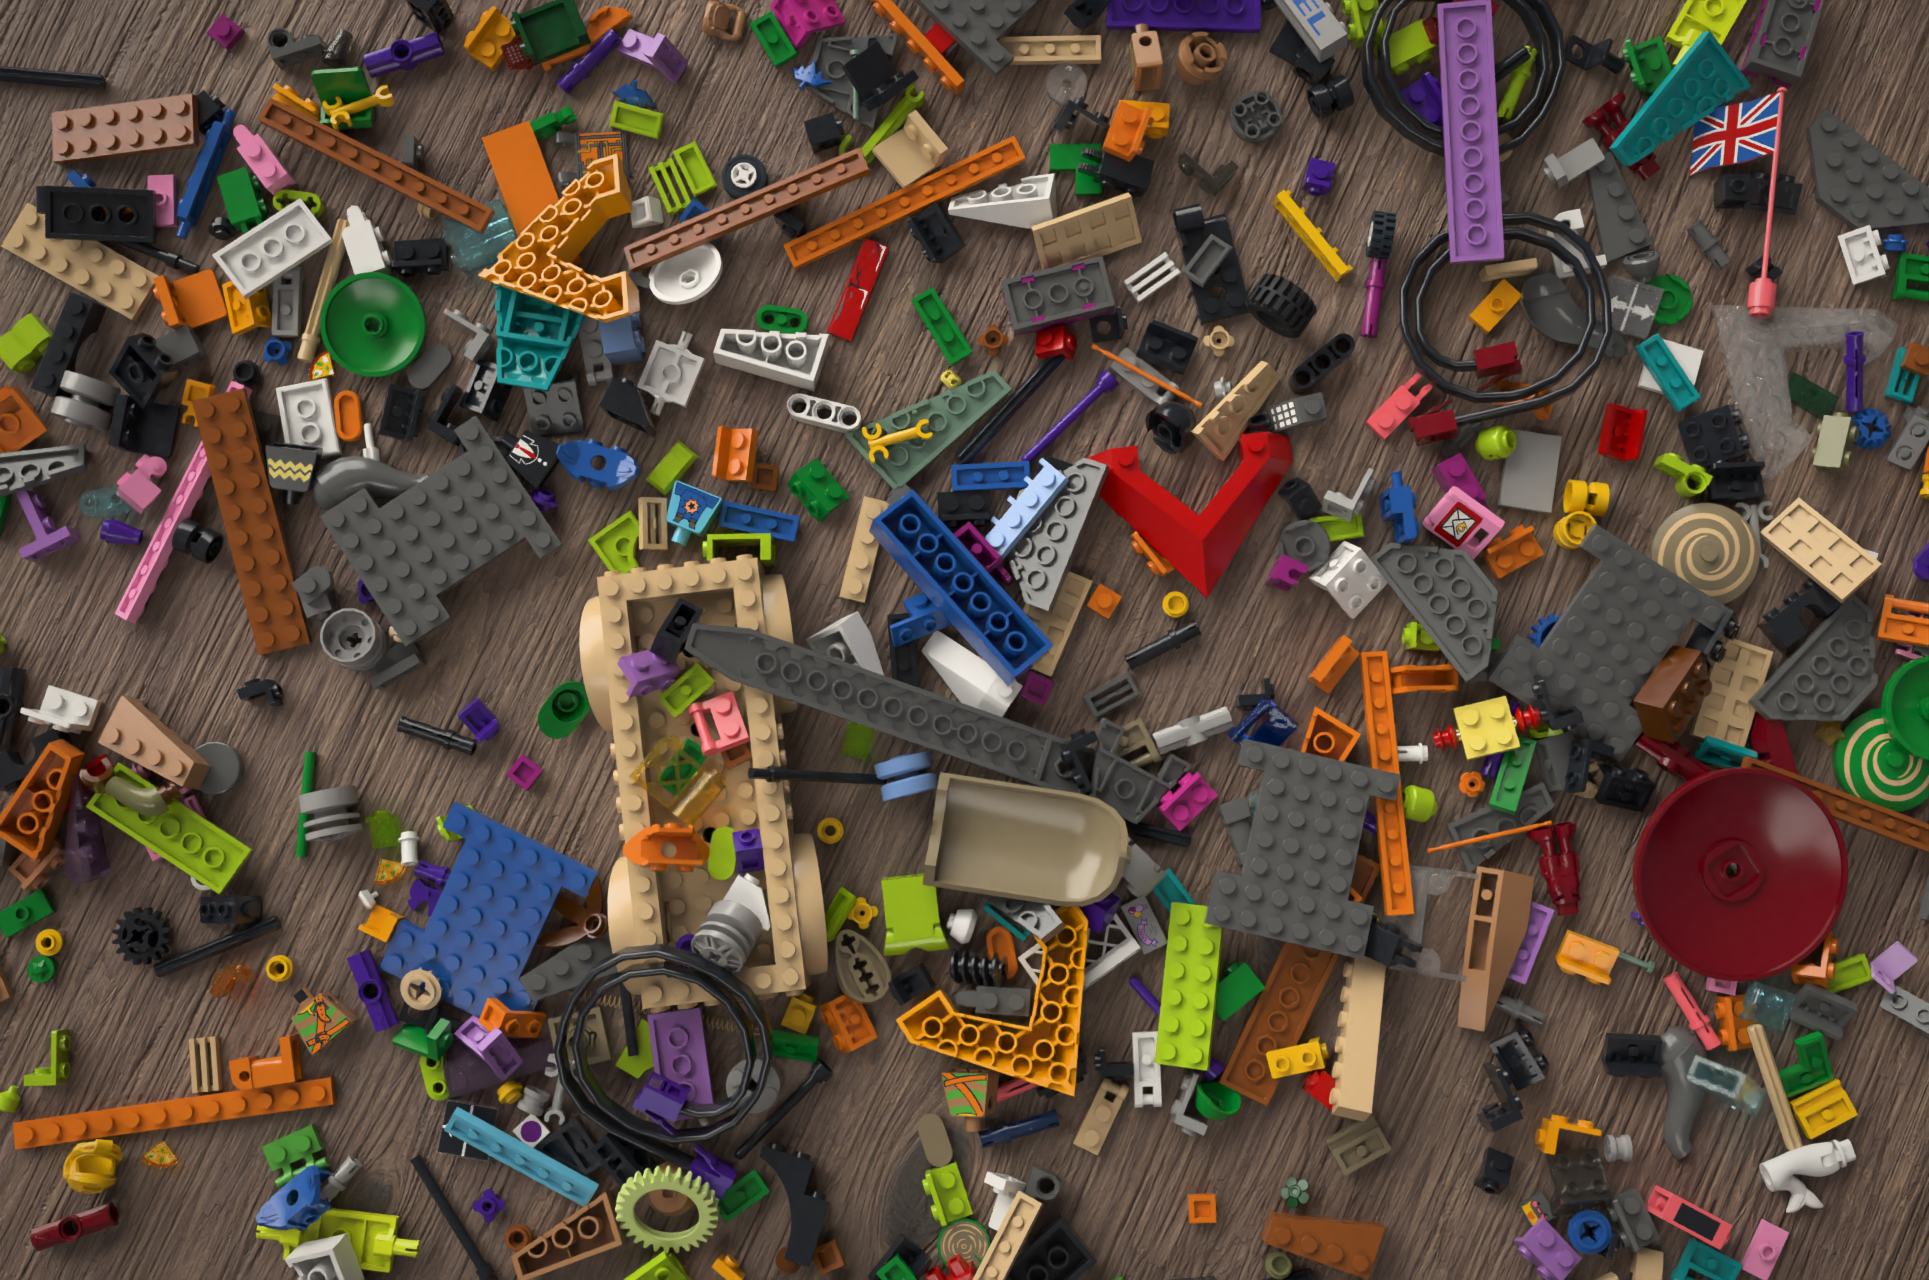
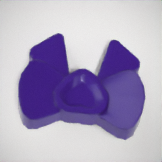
[408,878,444,917]

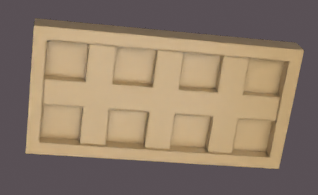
[1031,192,1142,270]
[1760,498,1882,603]
[1023,571,1092,677]
[1689,639,1773,747]

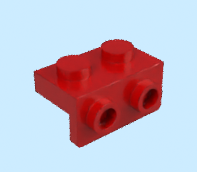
[1598,403,1648,462]

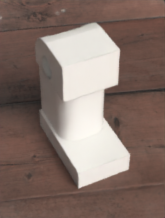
[1546,209,1607,279]

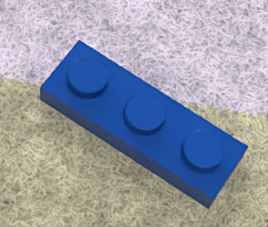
[951,461,1030,492]
[718,501,801,543]

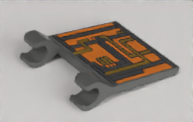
[555,130,629,187]

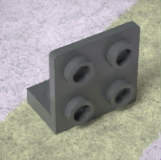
[523,372,584,435]

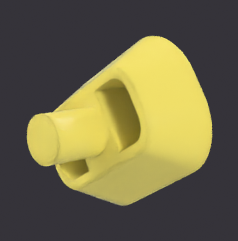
[941,369,962,390]

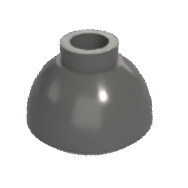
[1623,251,1660,283]

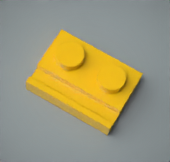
[1789,1079,1858,1139]

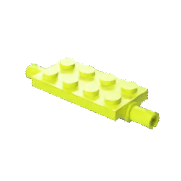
[1664,0,1747,69]
[256,1203,421,1273]

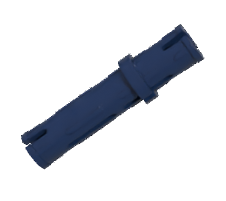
[978,1109,1060,1148]

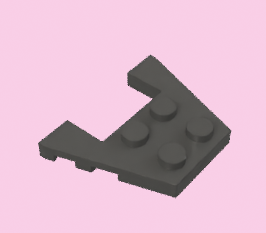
[805,33,898,131]
[1089,718,1192,824]

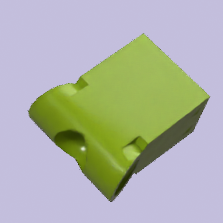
[881,873,949,956]

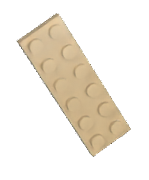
[1,202,158,322]

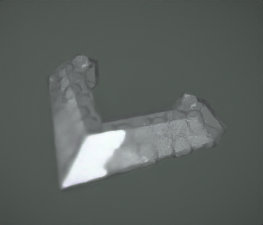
[1711,305,1898,482]

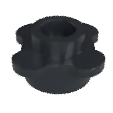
[1246,413,1275,433]

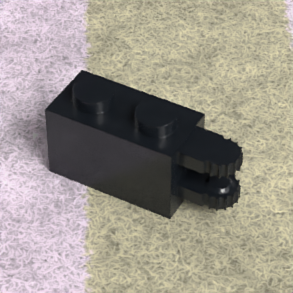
[1077,148,1155,198]
[1364,914,1423,968]

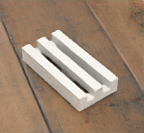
[1123,252,1180,304]

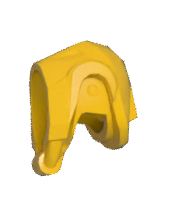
[63,1139,123,1195]

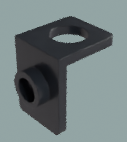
[1089,306,1128,343]

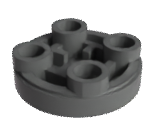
[1230,90,1282,144]
[195,742,245,795]

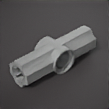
[1152,706,1234,755]

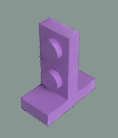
[616,29,688,84]
[16,489,81,562]
[454,1015,523,1081]

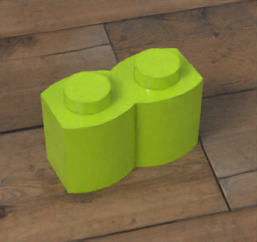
[0,313,53,374]

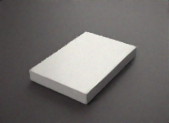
[276,378,342,459]

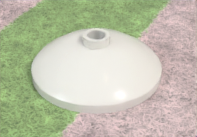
[649,242,723,305]

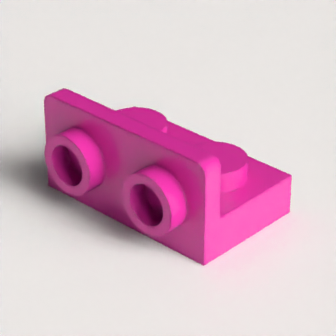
[1157,772,1218,831]

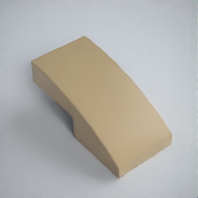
[1630,1247,1664,1280]

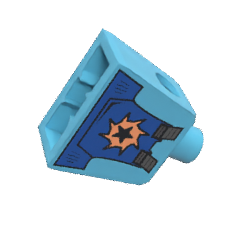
[666,480,723,547]

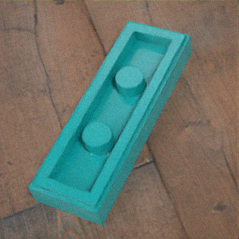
[1634,333,1701,413]

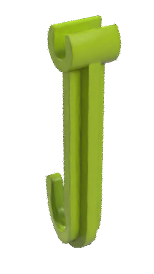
[839,84,925,165]

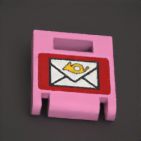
[1422,486,1505,560]

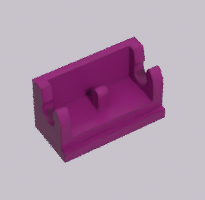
[1264,554,1309,591]

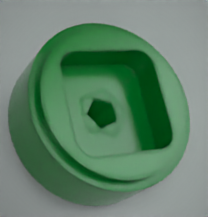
[27,956,58,983]

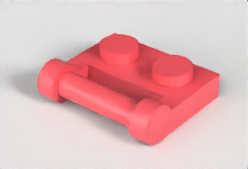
[688,691,750,757]

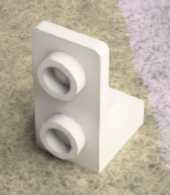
[984,1171,1027,1231]

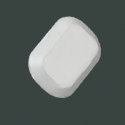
[358,890,379,909]

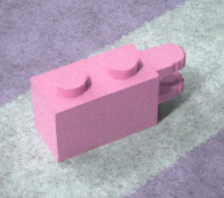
[233,124,297,195]

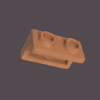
[8,837,71,891]

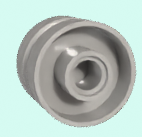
[50,371,121,432]

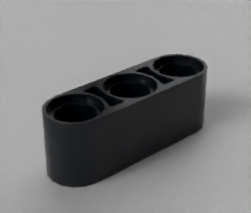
[1288,333,1355,394]

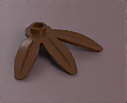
[537,865,609,948]

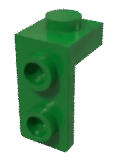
[392,1018,453,1061]

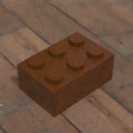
[1633,645,1712,744]

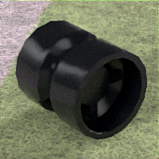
[1306,74,1354,120]
[172,518,224,564]

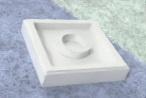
[1638,339,1704,395]

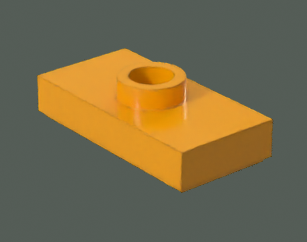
[1467,278,1521,335]

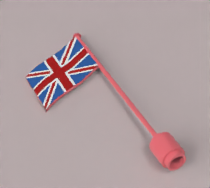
[1690,87,1787,318]

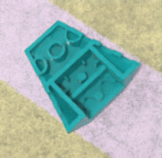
[495,284,585,391]

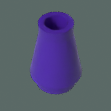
[100,518,143,545]

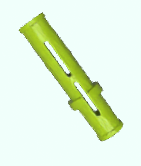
[1497,46,1538,124]

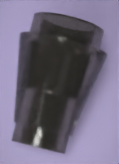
[322,29,353,69]

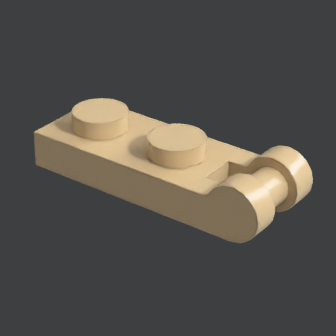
[1073,1076,1129,1156]

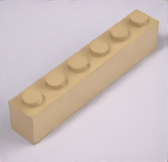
[1329,956,1386,1122]

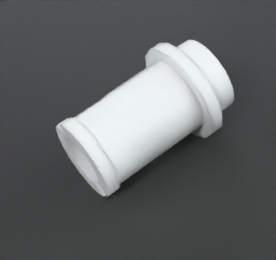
[1397,743,1428,764]
[398,831,420,866]

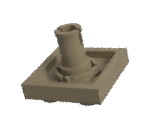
[547,1006,613,1065]

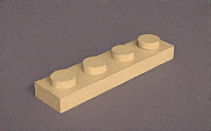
[999,35,1101,65]
[839,496,888,604]
[973,1190,1044,1280]

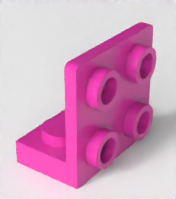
[770,0,845,49]

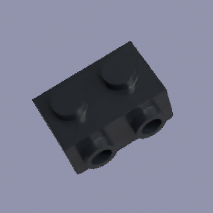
[907,202,966,263]
[377,383,426,442]
[1706,459,1765,502]
[1601,1033,1663,1079]
[867,1234,932,1280]

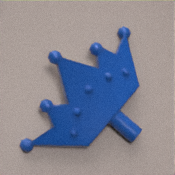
[792,60,832,90]
[612,80,656,108]

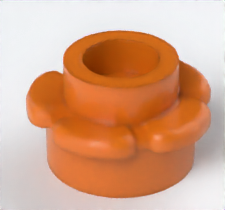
[1459,771,1485,797]

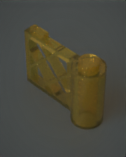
[629,734,726,826]

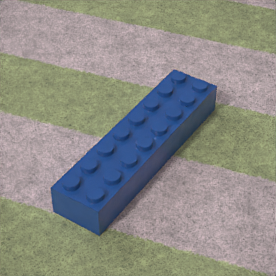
[869,489,1053,687]

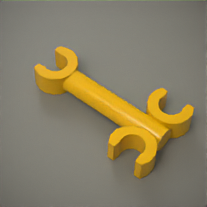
[322,85,395,131]
[862,419,933,464]

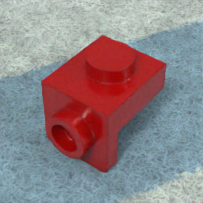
[1035,326,1077,360]

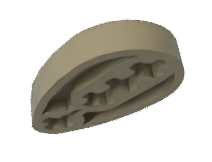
[833,929,891,1004]

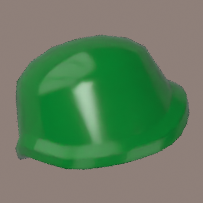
[1195,1080,1241,1121]

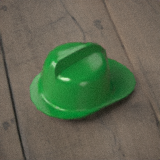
[537,681,591,739]

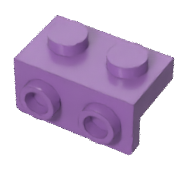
[617,649,681,698]
[1513,1218,1582,1280]

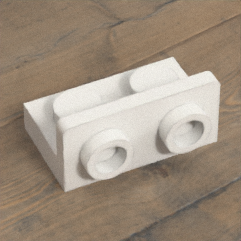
[1838,225,1890,286]

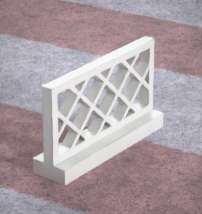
[1018,913,1141,991]

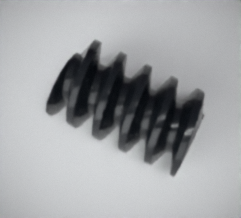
[949,949,1008,987]

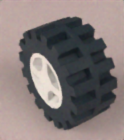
[1366,211,1396,260]

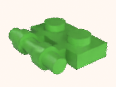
[262,1123,330,1189]

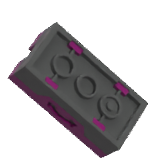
[1741,0,1825,88]
[1001,256,1115,337]

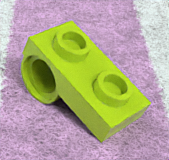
[1653,453,1713,498]

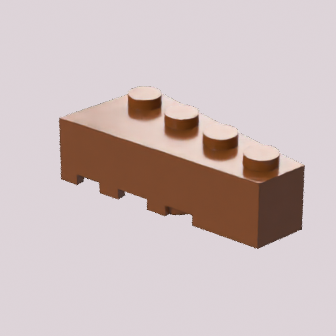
[1261,1211,1385,1280]

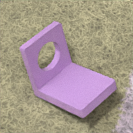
[1870,941,1918,994]

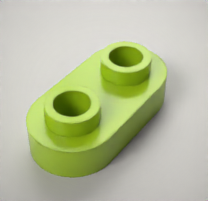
[420,1052,455,1101]

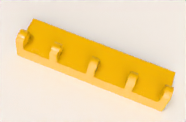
[1272,189,1353,282]

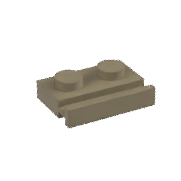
[1324,1114,1392,1176]

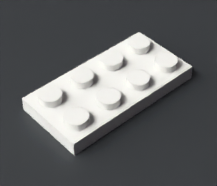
[212,198,333,299]

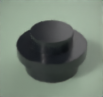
[209,217,236,240]
[233,360,260,386]

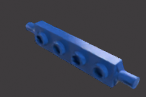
[175,108,237,240]

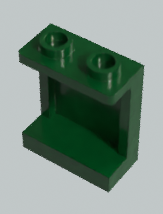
[510,0,591,66]

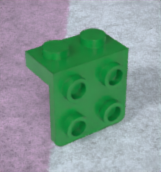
[1622,35,1672,97]
[311,67,376,130]

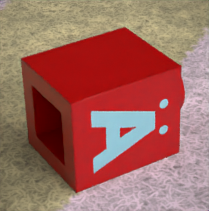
[924,23,960,59]

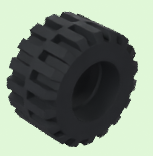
[1245,274,1317,338]

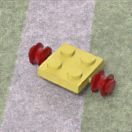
[1432,696,1541,761]

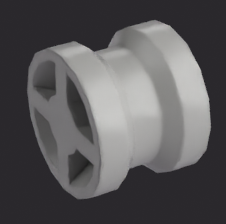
[517,1085,551,1116]
[1603,1134,1633,1162]

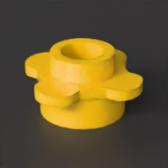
[847,897,878,929]

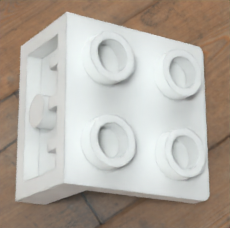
[1309,541,1388,619]
[20,685,102,734]

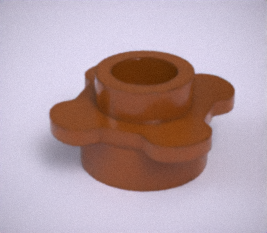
[978,325,1009,356]

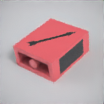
[1645,1185,1733,1250]

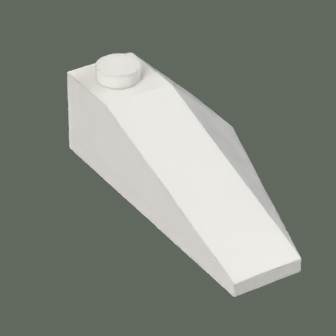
[948,174,1057,229]
[806,611,884,675]
[921,631,1023,717]

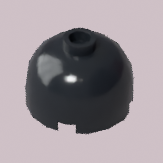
[1145,401,1197,455]

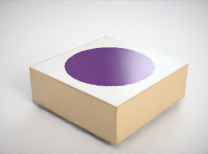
[513,1114,552,1148]

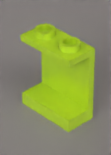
[703,533,776,567]

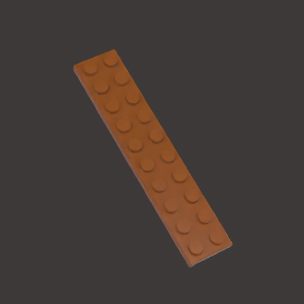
[192,388,312,655]
[1218,853,1380,1106]

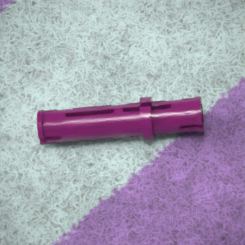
[1360,258,1387,338]

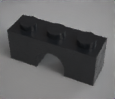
[1757,578,1848,650]
[0,729,74,793]

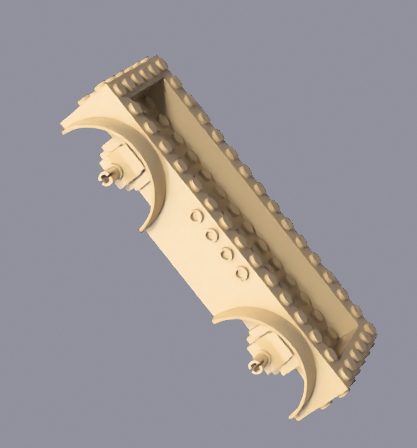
[579,554,828,1013]

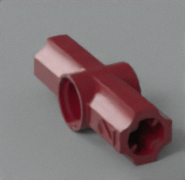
[1633,731,1713,782]
[30,1202,119,1252]

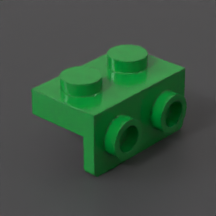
[787,458,850,523]

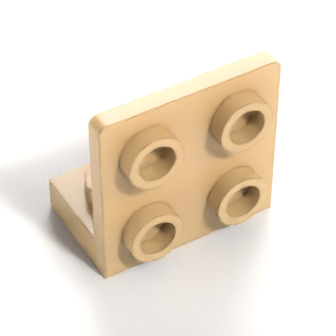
[872,110,948,188]

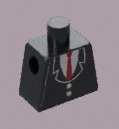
[499,430,561,490]

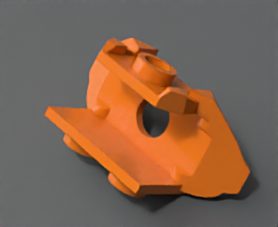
[623,823,710,872]

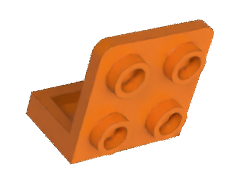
[153,269,228,330]

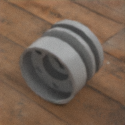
[320,608,388,671]
[298,786,363,842]
[691,900,763,974]

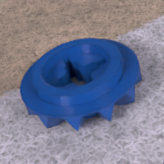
[1852,408,1892,449]
[1567,1209,1612,1254]

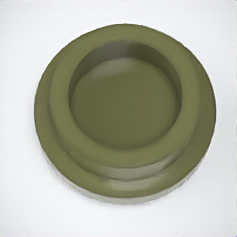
[1265,1251,1293,1280]

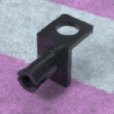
[1565,35,1625,74]
[398,1002,461,1036]

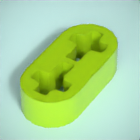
[273,189,325,218]

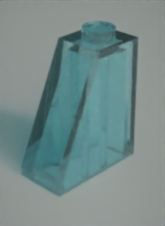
[1686,1055,1767,1117]

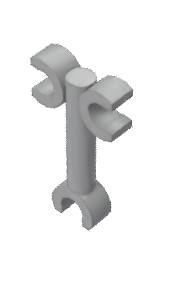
[1732,501,1774,569]
[544,1054,579,1125]

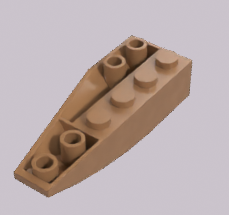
[1457,866,1535,1032]

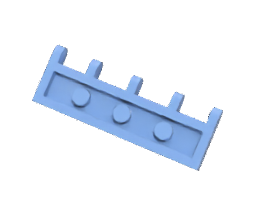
[985,458,1069,560]

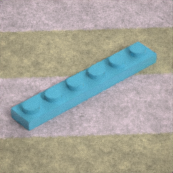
[444,1107,599,1207]

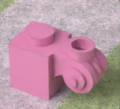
[116,454,167,514]

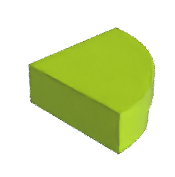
[1528,723,1563,738]

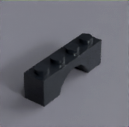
[31,292,107,398]

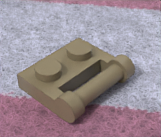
[1094,718,1161,768]

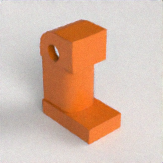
[1389,664,1459,695]
[229,1034,304,1090]

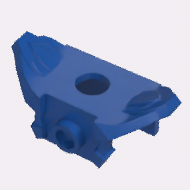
[556,439,640,492]
[255,1165,331,1231]

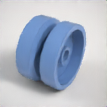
[874,751,938,802]

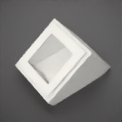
[630,196,663,228]

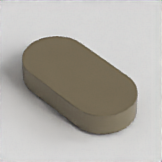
[918,1113,953,1167]

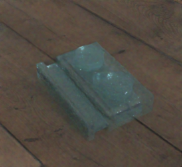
[1738,980,1796,1031]

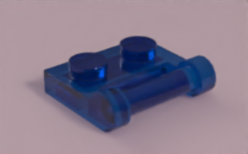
[1227,696,1298,746]

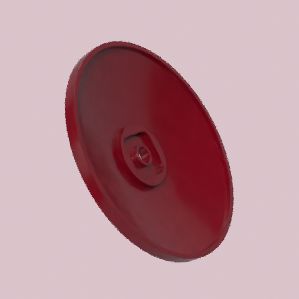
[1633,767,1848,981]

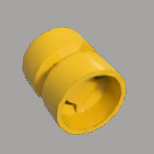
[1563,479,1610,517]
[1553,511,1597,550]

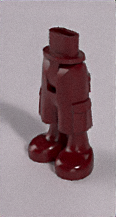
[1582,91,1661,181]
[1526,822,1581,916]

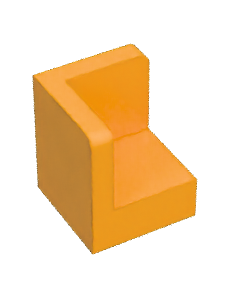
[358,905,405,943]

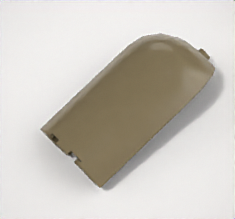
[923,772,1132,906]

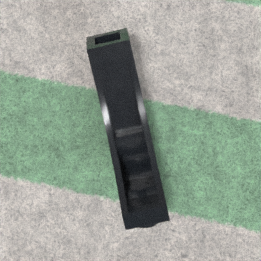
[760,1142,830,1267]

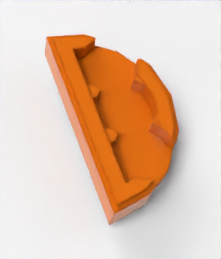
[587,6,633,46]

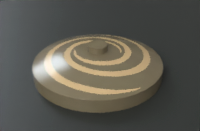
[1650,503,1760,604]

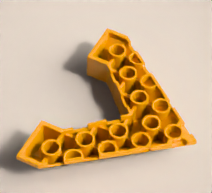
[478,154,640,323]
[896,906,1089,1097]

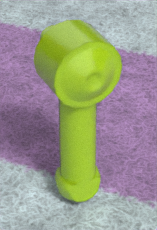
[0,1085,21,1113]

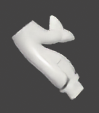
[1759,1139,1856,1213]

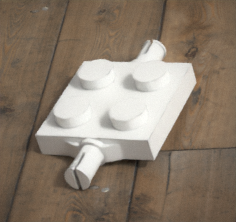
[637,331,705,416]

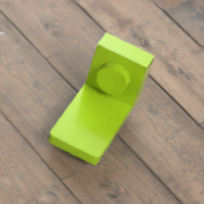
[24,1029,71,1086]

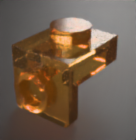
[209,962,257,998]

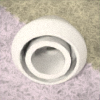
[946,909,978,944]

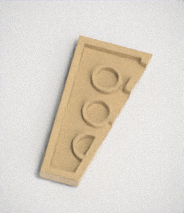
[1191,361,1281,461]

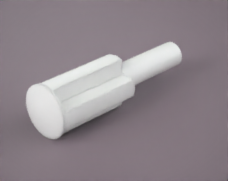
[363,423,380,462]

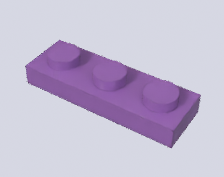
[1508,901,1555,985]

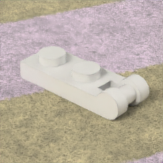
[1132,1031,1162,1108]

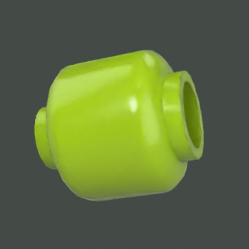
[1475,425,1517,461]
[1402,785,1438,822]

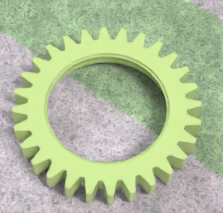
[615,1166,720,1253]

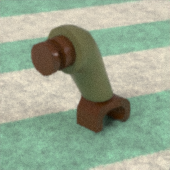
[79,757,182,816]

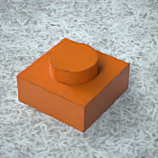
[1086,584,1122,620]
[1187,1193,1216,1223]

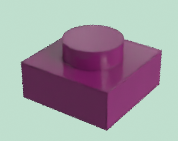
[206,14,245,51]
[1020,672,1054,706]
[506,754,544,791]

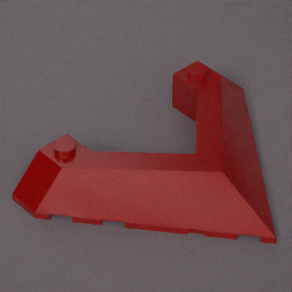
[1087,432,1293,599]

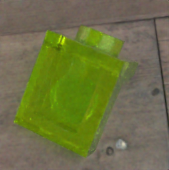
[841,722,875,760]
[365,810,401,849]

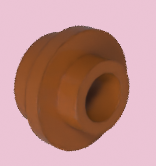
[505,1224,533,1252]

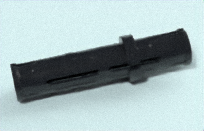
[1124,620,1201,671]
[397,716,478,756]

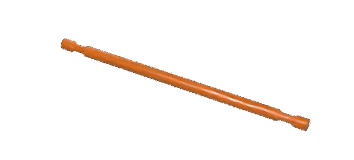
[1091,343,1203,408]
[1427,820,1552,854]

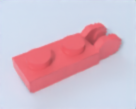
[1365,372,1433,440]

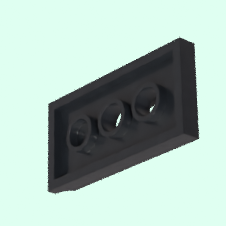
[36,185,156,243]
[1173,203,1250,325]

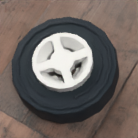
[722,154,768,199]

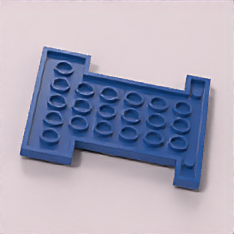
[379,802,599,1018]

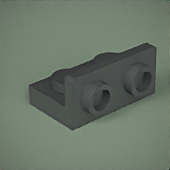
[1605,1187,1661,1253]

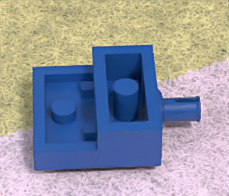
[1379,471,1420,545]

